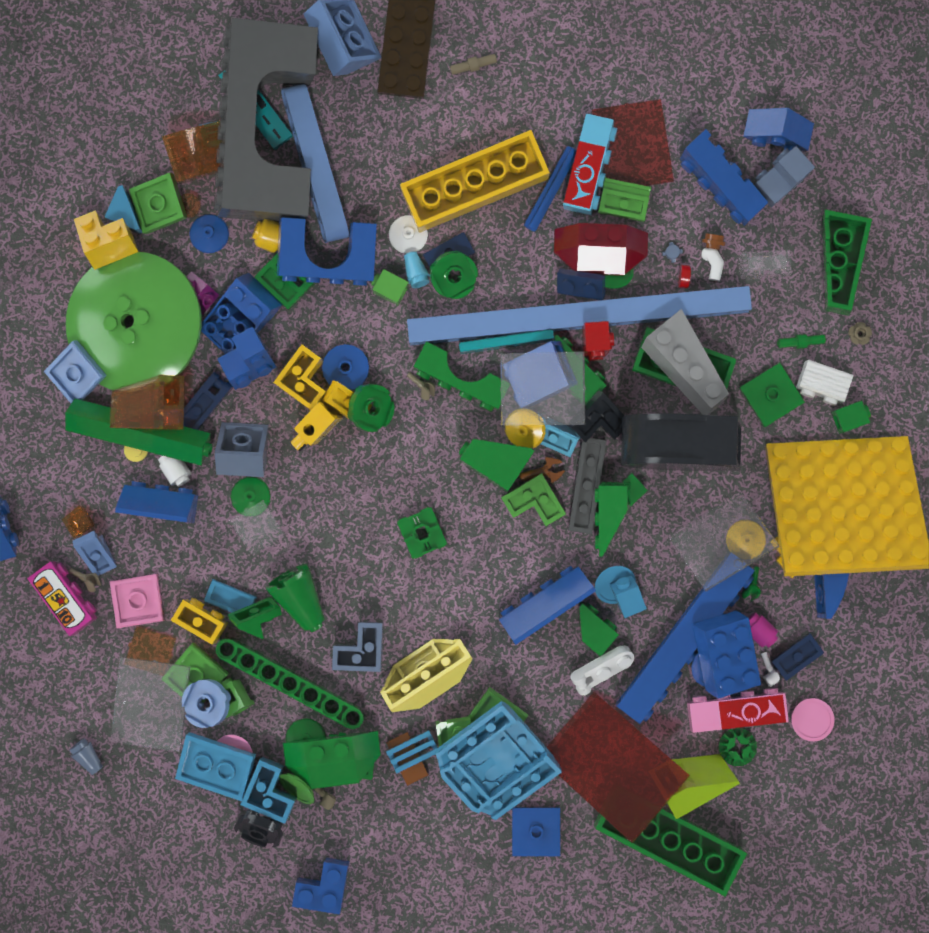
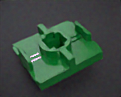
[397,507,447,559]

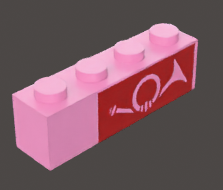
[687,688,789,733]

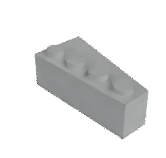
[641,309,729,415]

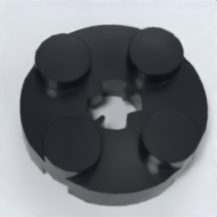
[234,810,283,847]

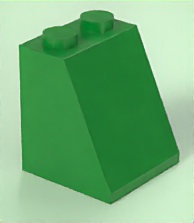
[459,439,534,493]

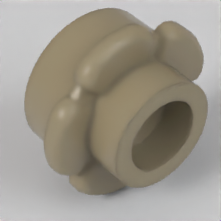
[848,322,872,345]

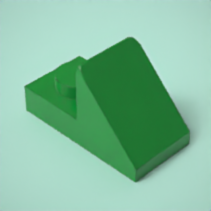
[227,597,282,639]

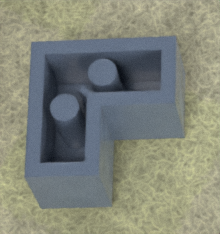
[754,146,815,208]
[332,622,384,672]

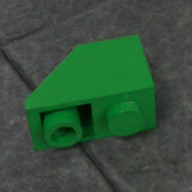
[578,603,619,657]

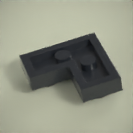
[567,391,624,443]

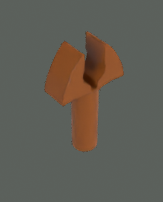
[520,457,565,483]

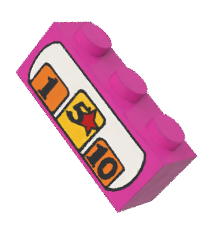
[27,561,97,636]

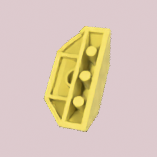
[380,639,473,712]

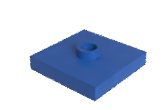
[512,807,560,856]

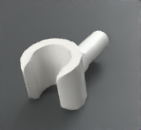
[761,652,780,687]

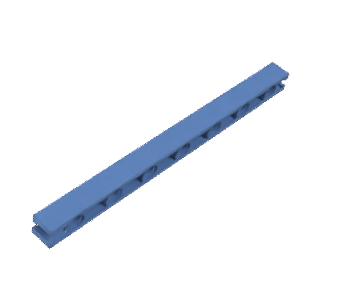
[407,286,752,346]

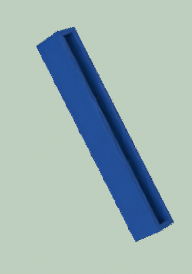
[615,553,755,724]

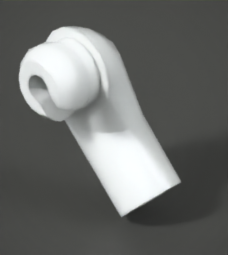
[701,248,724,282]

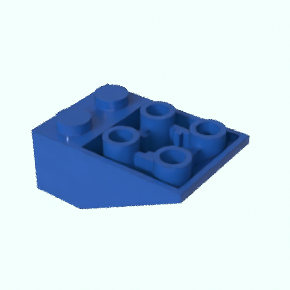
[201,273,283,354]

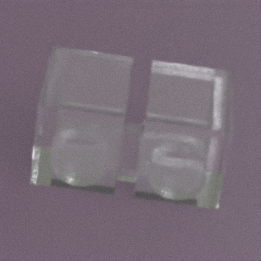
[738,250,792,281]

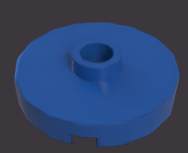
[322,344,369,391]

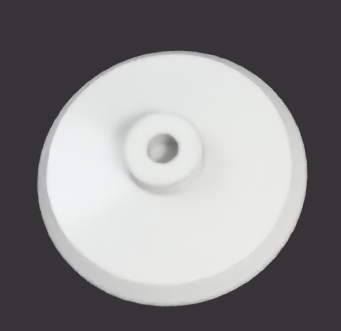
[389,215,428,254]

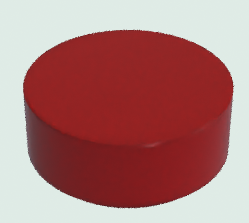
[678,265,691,289]

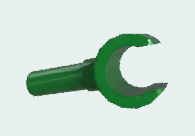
[742,567,761,601]

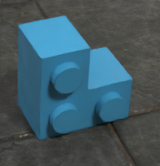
[240,757,297,824]

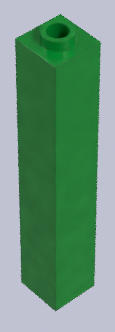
[65,398,213,466]

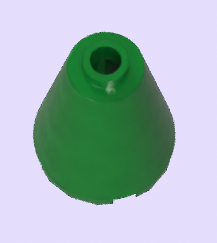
[265,564,325,632]

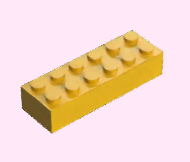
[400,130,550,233]

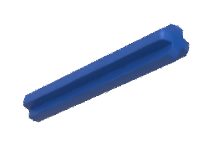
[524,146,576,232]

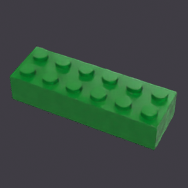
[593,782,747,897]

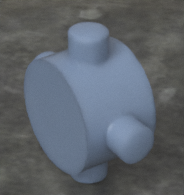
[662,242,683,263]

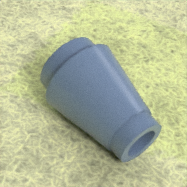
[69,738,103,775]

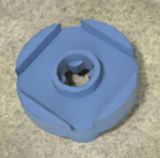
[182,679,231,728]

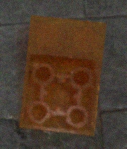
[162,121,222,184]
[110,375,184,430]

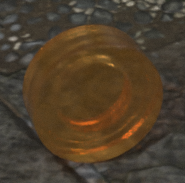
[181,193,201,218]

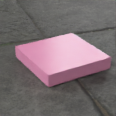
[110,574,165,628]

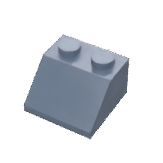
[215,422,269,477]

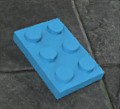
[175,732,256,801]

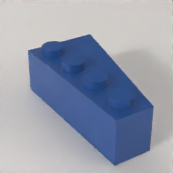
[680,129,768,226]

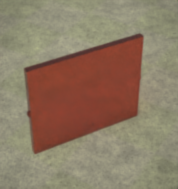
[592,99,674,186]

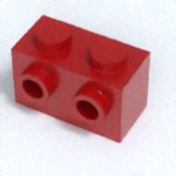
[582,321,614,361]

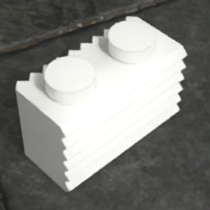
[796,360,853,406]

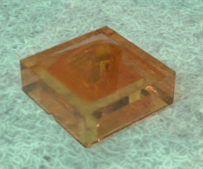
[62,505,95,539]

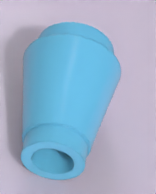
[404,251,430,288]

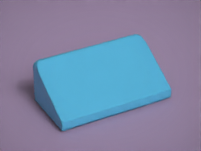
[538,413,579,457]

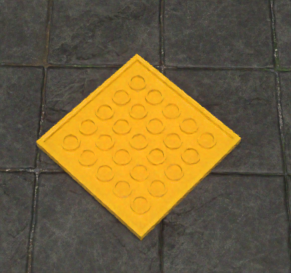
[765,436,929,577]

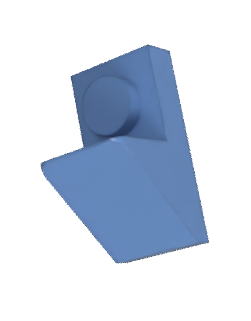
[73,531,117,576]

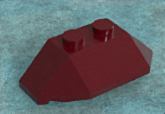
[554,223,648,276]

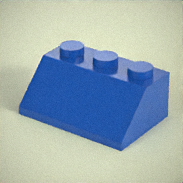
[115,481,199,523]

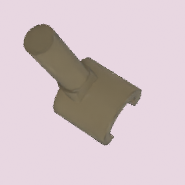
[407,372,435,400]
[69,568,101,592]
[314,788,336,810]

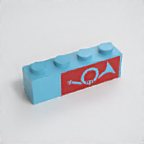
[563,114,617,216]

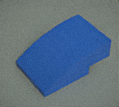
[814,573,849,619]

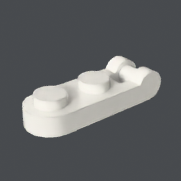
[570,645,634,695]

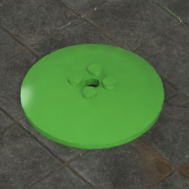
[66,252,202,393]

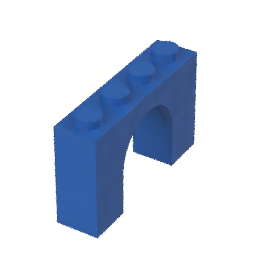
[277,218,377,286]

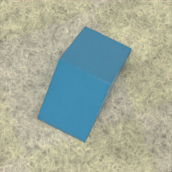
[105,185,142,234]

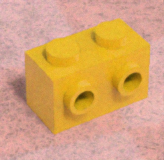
[171,597,228,645]

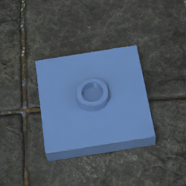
[44,340,107,403]

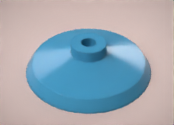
[595,566,636,604]

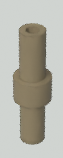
[450,53,497,75]

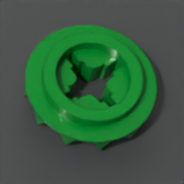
[719,728,757,766]

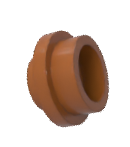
[702,233,726,250]

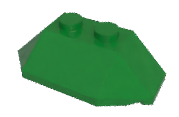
[283,730,381,789]

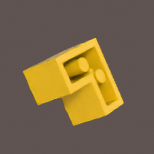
[74,210,138,270]
[273,344,326,410]

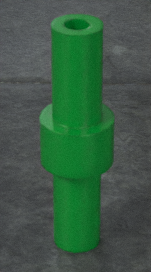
[777,334,826,349]

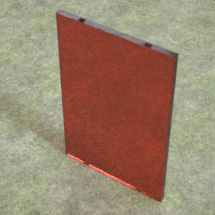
[547,692,690,843]

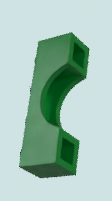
[413,341,511,412]

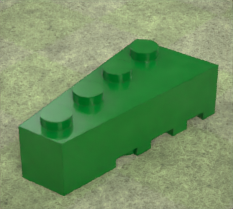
[823,210,872,316]

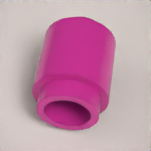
[749,612,778,648]

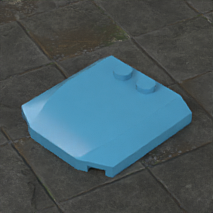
[436,701,562,820]

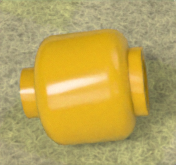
[252,219,279,253]

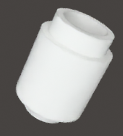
[158,456,191,487]

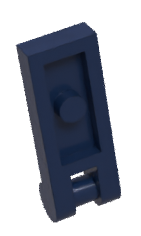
[173,372,233,430]

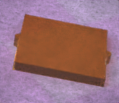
[125,626,176,676]

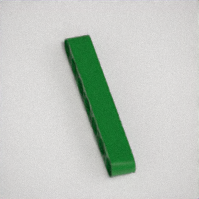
[216,638,365,729]

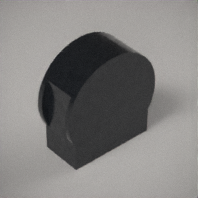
[621,413,742,471]

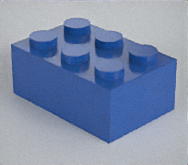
[693,610,761,699]

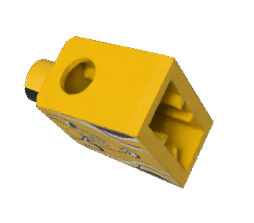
[291,402,344,452]

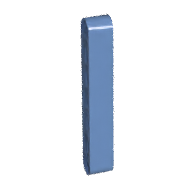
[281,84,349,243]

